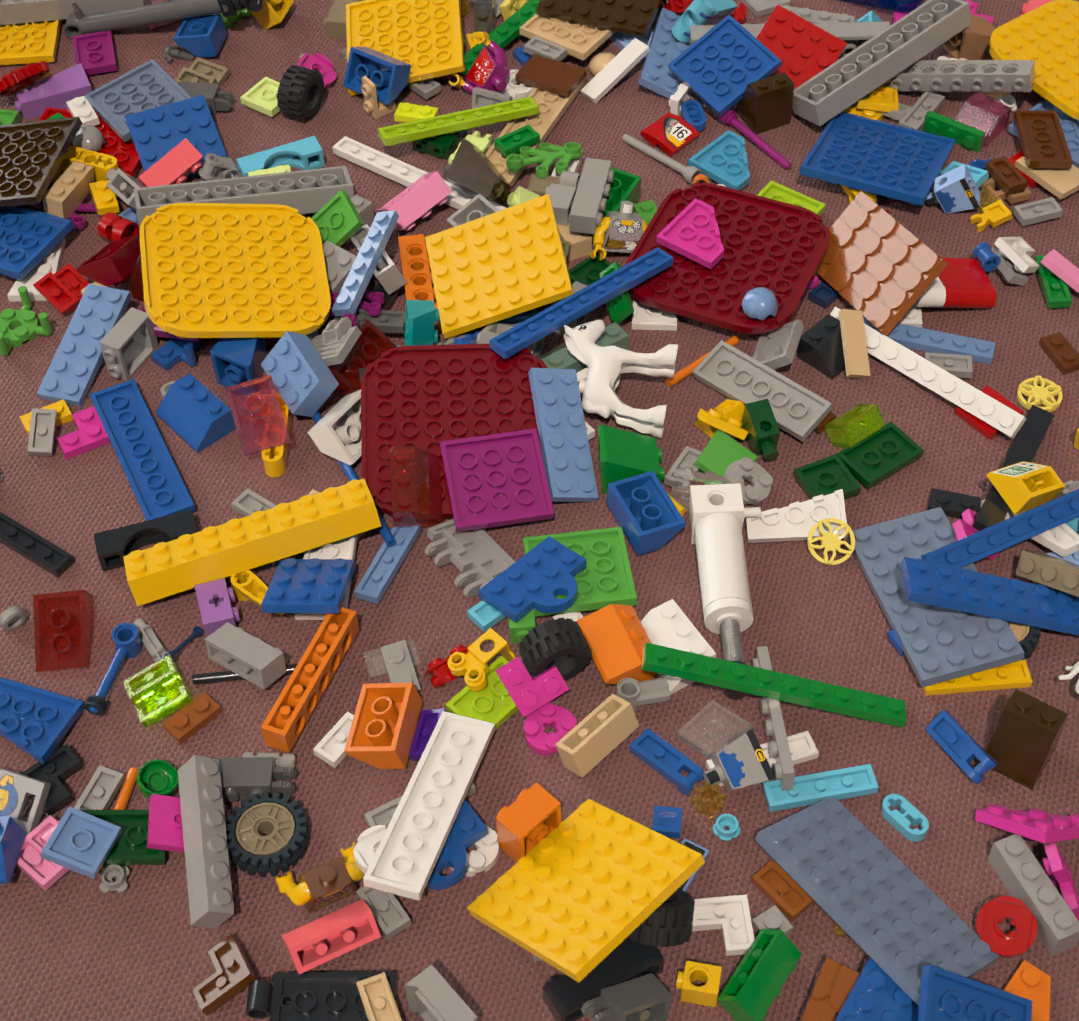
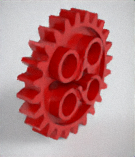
[0,61,50,98]

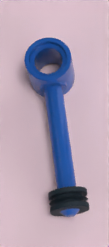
[84,623,143,716]

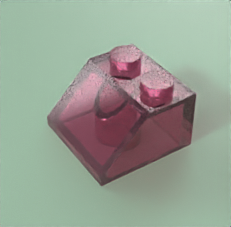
[955,92,1011,148]

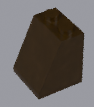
[735,72,794,134]
[445,138,511,206]
[986,689,1068,790]

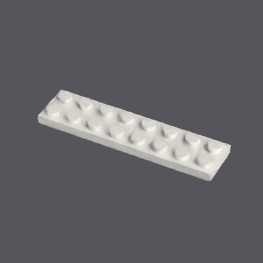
[363,711,494,901]

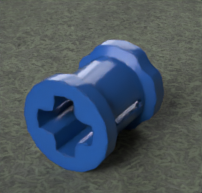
[972,242,1001,272]

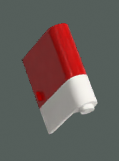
[913,258,997,309]

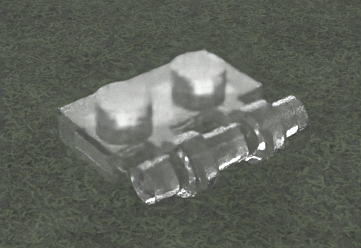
[671,467,724,509]

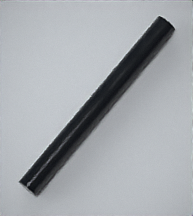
[192,664,297,685]

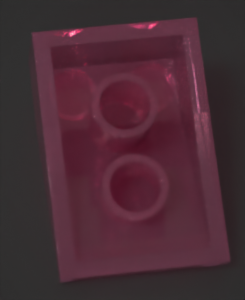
[224,375,291,456]

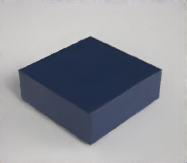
[808,282,839,309]

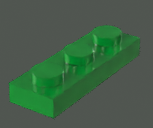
[923,110,985,153]
[1034,255,1072,308]
[599,261,634,324]

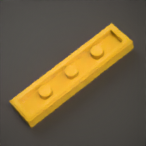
[923,660,1032,696]

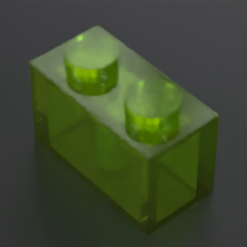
[825,404,886,448]

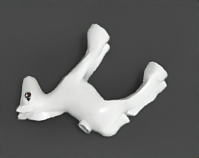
[564,319,679,439]

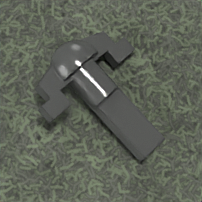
[164,43,195,63]

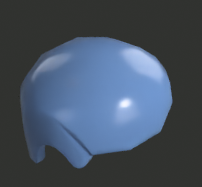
[741,287,779,321]

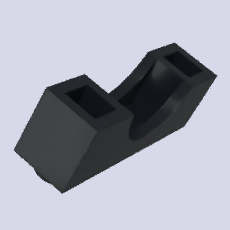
[93,510,198,572]

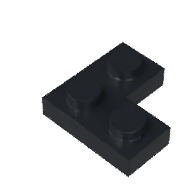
[20,744,83,816]

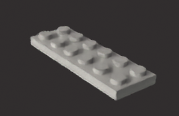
[692,340,833,442]

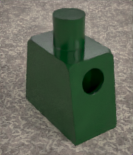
[741,399,780,461]

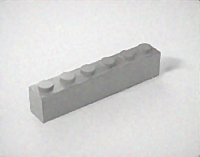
[178,755,234,928]

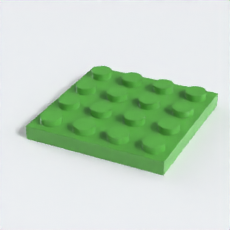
[523,527,637,616]

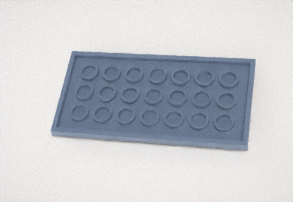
[846,507,1024,687]
[755,798,999,1006]

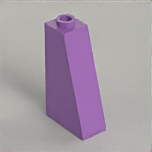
[14,63,92,120]

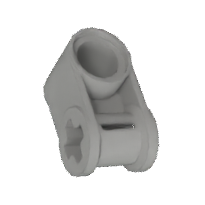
[198,153,241,181]

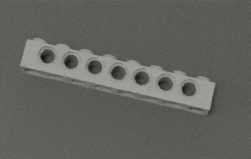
[880,60,1036,92]

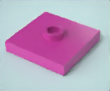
[147,794,185,853]

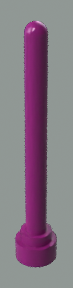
[719,108,791,169]

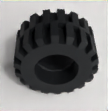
[277,65,324,121]
[519,618,592,681]
[627,889,695,947]

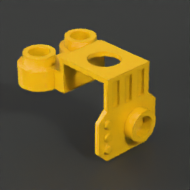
[448,628,516,692]

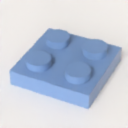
[41,806,121,879]

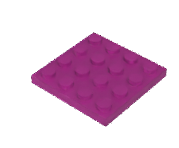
[440,428,554,532]

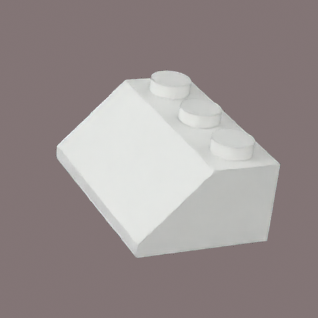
[308,390,362,465]
[641,599,716,695]

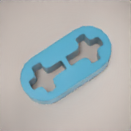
[881,794,929,842]

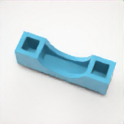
[236,136,325,177]

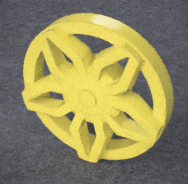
[1017,376,1062,412]
[807,518,855,565]

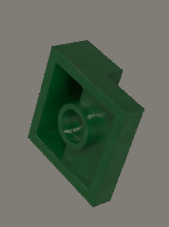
[412,130,467,160]

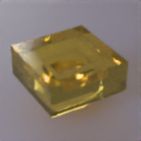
[975,187,998,214]

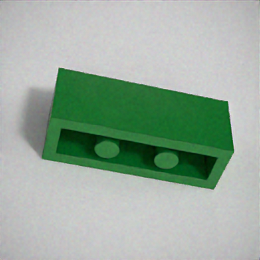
[717,929,802,1021]

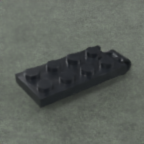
[246,971,397,1021]

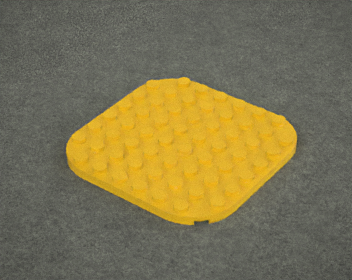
[988,0,1079,120]
[139,203,331,338]

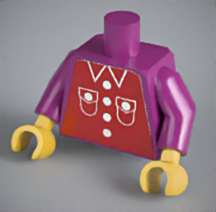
[449,32,510,94]

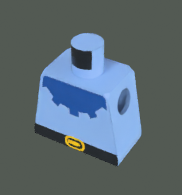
[926,164,981,213]

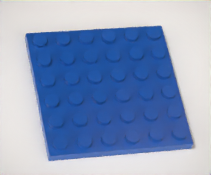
[799,112,956,206]

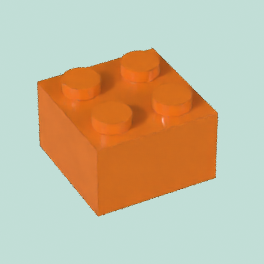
[496,782,561,863]

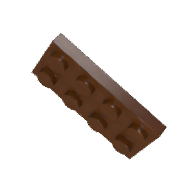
[1013,110,1073,169]

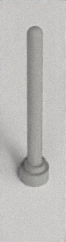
[622,134,702,184]

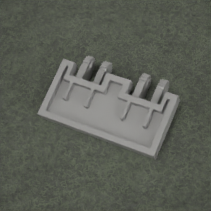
[307,317,361,366]
[425,519,515,598]

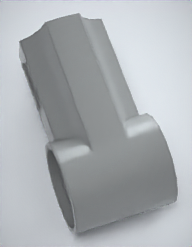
[616,677,670,711]

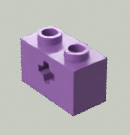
[194,578,240,637]

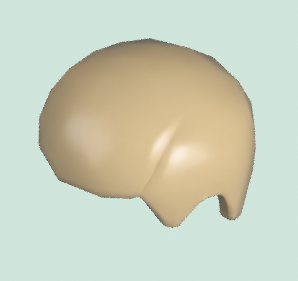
[589,52,616,77]

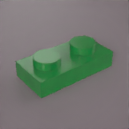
[494,125,540,157]

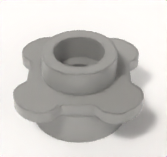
[99,865,130,893]

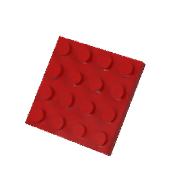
[756,4,847,89]

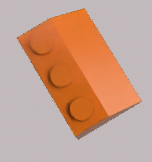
[577,604,656,684]
[344,683,423,769]

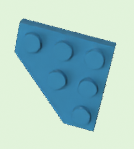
[688,130,750,191]

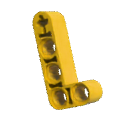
[51,145,120,183]
[245,393,293,477]

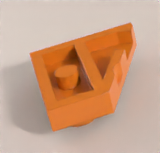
[1003,960,1051,1021]

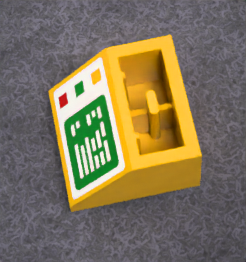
[986,461,1065,515]

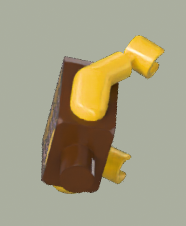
[275,842,364,914]

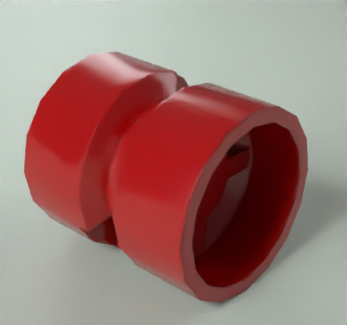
[98,212,139,242]

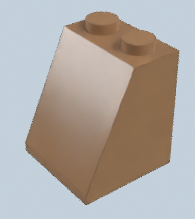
[941,14,995,60]

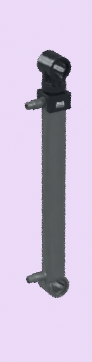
[64,0,264,40]

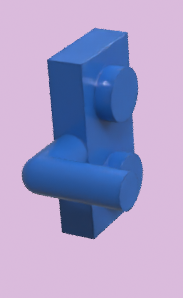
[150,338,201,371]

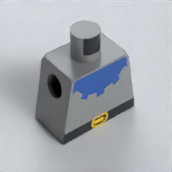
[703,729,776,792]

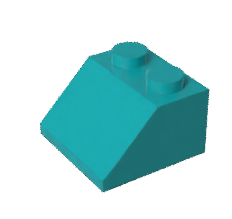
[404,300,439,346]

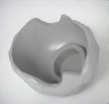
[72,125,106,151]

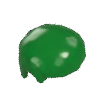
[137,759,179,799]

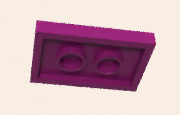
[72,30,117,76]

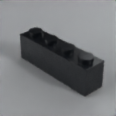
[542,938,664,1021]

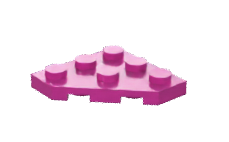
[656,198,724,269]
[975,804,1079,843]

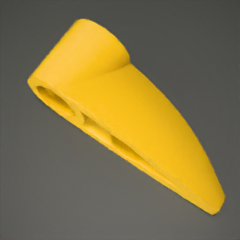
[230,570,284,615]

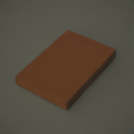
[515,54,587,98]

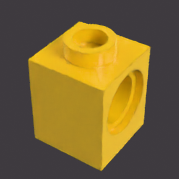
[676,961,722,1007]

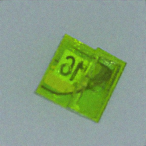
[123,655,192,728]

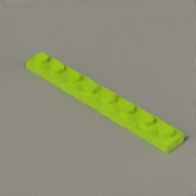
[378,96,539,146]

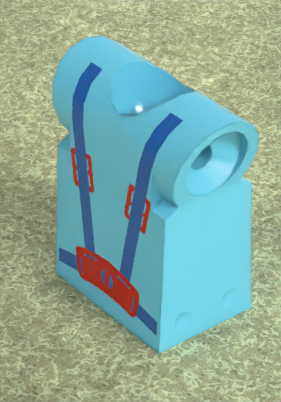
[672,0,738,43]

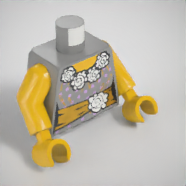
[590,201,647,261]

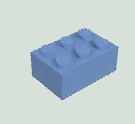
[260,331,339,417]

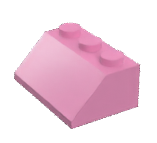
[377,171,452,231]

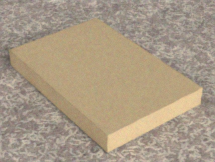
[1015,156,1079,200]

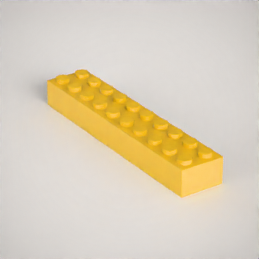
[123,479,381,606]

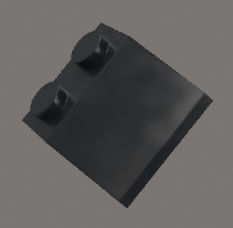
[797,314,845,380]

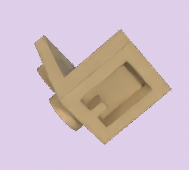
[361,76,396,119]

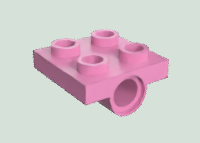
[16,815,70,891]

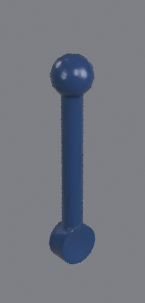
[165,627,203,661]

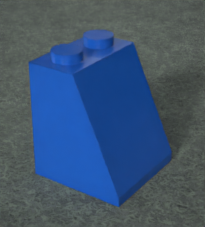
[210,338,267,396]

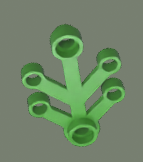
[506,142,583,178]

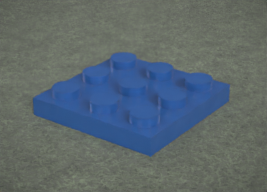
[261,558,356,614]

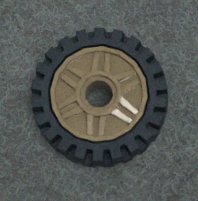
[225,792,310,878]

